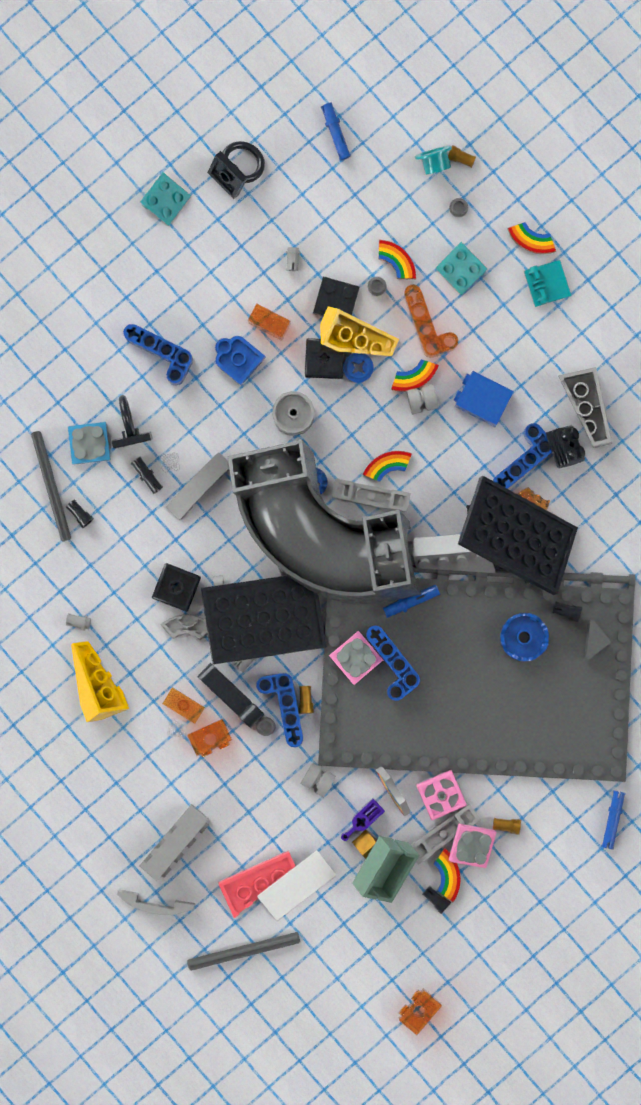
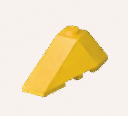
[320,307,399,356]
[71,641,129,722]

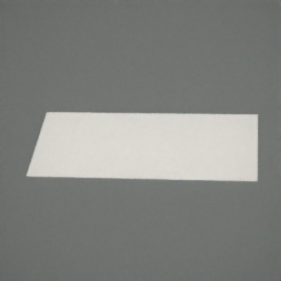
[257,850,336,921]

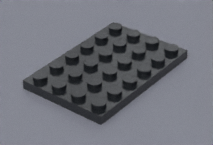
[458,476,578,595]
[201,575,327,665]

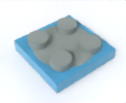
[68,422,111,465]

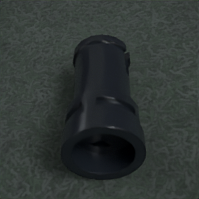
[66,499,94,528]
[552,601,582,622]
[422,886,451,914]

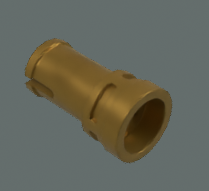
[448,145,476,168]
[299,686,314,714]
[493,818,521,835]

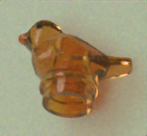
[518,487,550,510]

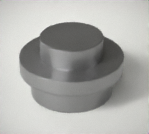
[449,198,468,217]
[368,277,387,296]
[256,717,275,736]

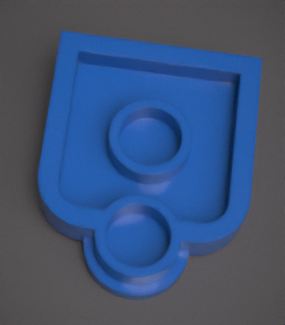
[215,336,266,386]

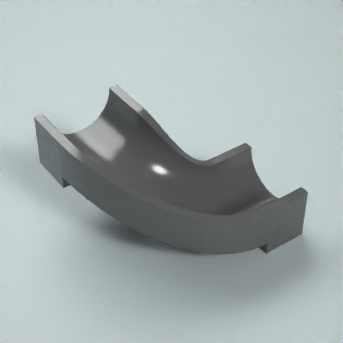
[228,440,421,604]

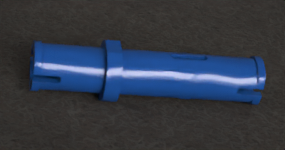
[321,102,351,161]
[383,585,440,618]
[601,790,626,850]

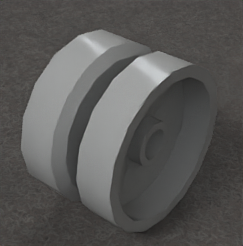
[272,391,314,436]

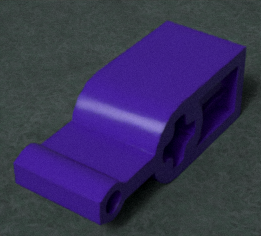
[341,798,385,841]

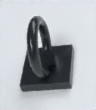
[207,141,265,199]
[112,395,153,449]

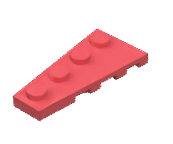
[218,851,296,918]

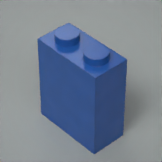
[453,371,514,427]

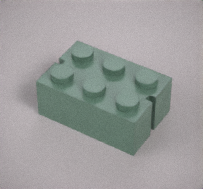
[352,836,420,903]

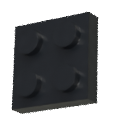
[313,276,360,317]

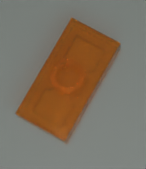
[162,687,205,724]

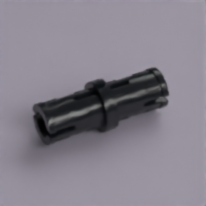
[131,456,163,494]

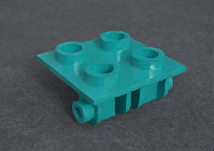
[140,172,191,226]
[435,242,487,295]
[524,260,572,307]

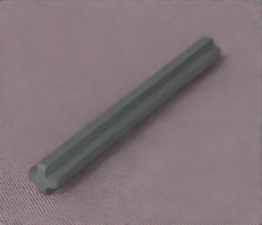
[31,431,71,542]
[187,932,300,971]

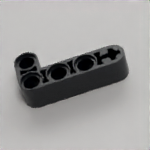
[197,663,264,728]

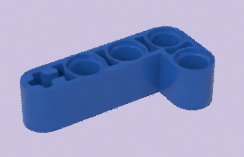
[123,324,193,386]
[492,423,552,489]
[366,626,420,701]
[256,673,303,747]

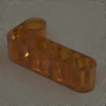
[404,284,458,358]

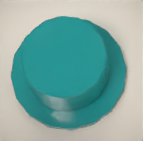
[415,145,452,175]

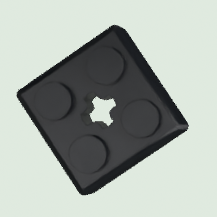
[305,338,344,379]
[546,425,585,469]
[152,563,201,612]

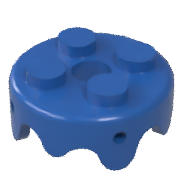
[500,613,549,661]

